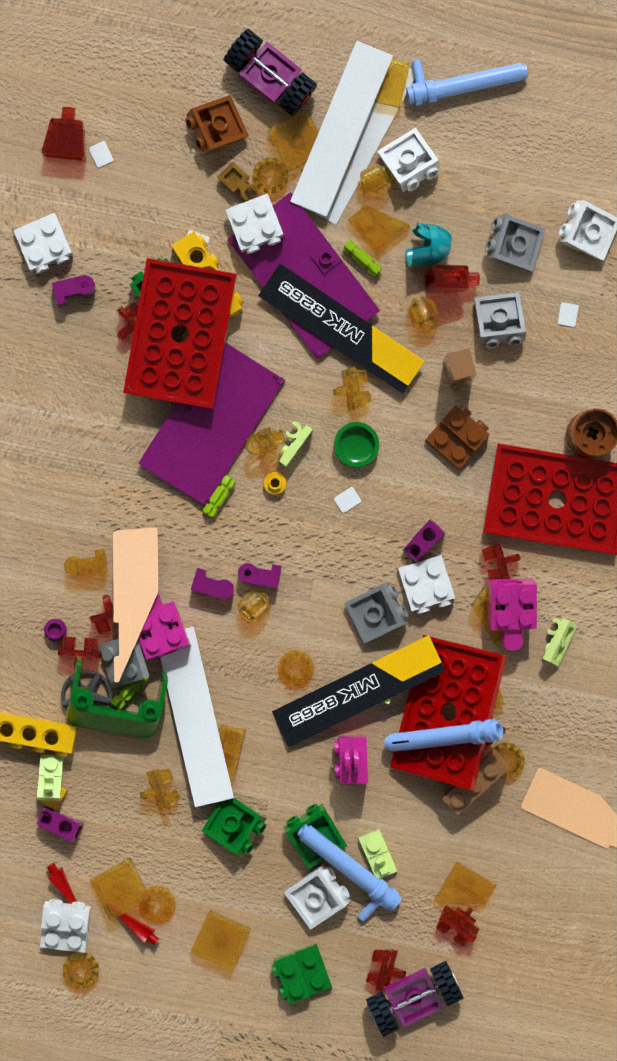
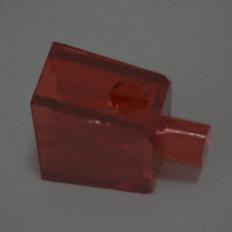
[42,107,87,161]
[425,265,480,293]

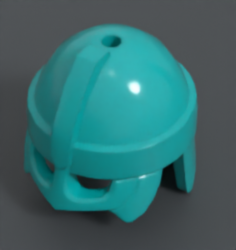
[405,222,452,268]

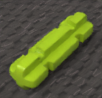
[343,240,382,277]
[203,475,236,517]
[111,678,149,710]

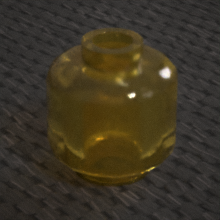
[358,163,393,197]
[407,296,440,332]
[237,590,271,624]

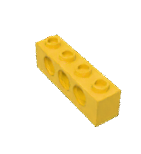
[171,231,244,319]
[0,712,78,757]

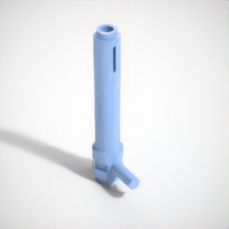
[406,60,528,106]
[384,719,503,752]
[297,824,401,921]

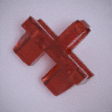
[117,302,138,340]
[481,541,521,580]
[90,594,119,634]
[58,636,101,672]
[366,949,406,992]

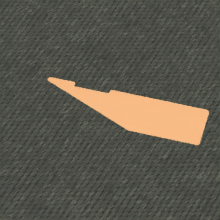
[113,528,158,682]
[521,768,617,849]

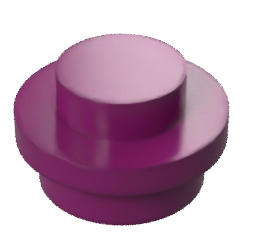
[44,619,67,641]

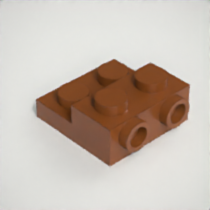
[185,95,249,155]
[425,405,490,469]

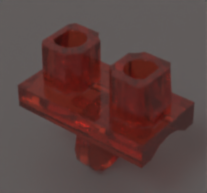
[436,905,479,947]

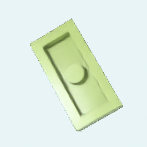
[278,421,313,467]
[543,618,578,667]
[37,754,64,801]
[358,829,397,879]

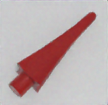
[46,862,77,904]
[107,902,160,946]

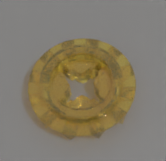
[252,158,288,194]
[278,650,314,687]
[494,743,525,779]
[139,886,176,922]
[63,952,99,989]

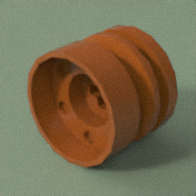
[565,408,617,458]

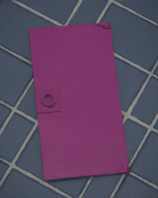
[227,192,380,359]
[138,342,285,506]

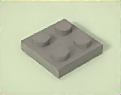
[98,639,150,688]

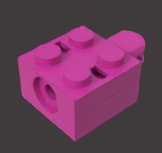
[487,578,537,651]
[138,593,191,661]
[334,735,368,784]

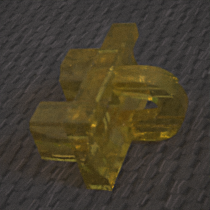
[333,367,372,411]
[245,427,286,457]
[140,769,180,811]

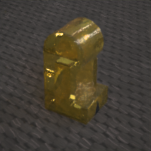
[64,549,108,576]

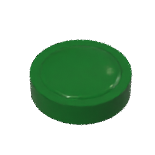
[334,422,379,468]

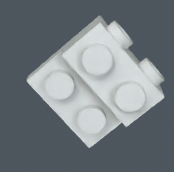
[377,128,441,192]
[226,193,284,254]
[559,200,617,261]
[13,213,73,274]
[398,555,455,614]
[284,864,350,930]
[40,899,91,953]

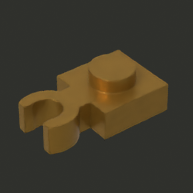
[217,161,258,202]

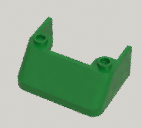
[66,657,168,738]

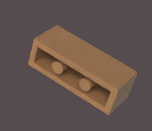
[443,348,477,389]
[442,748,510,815]

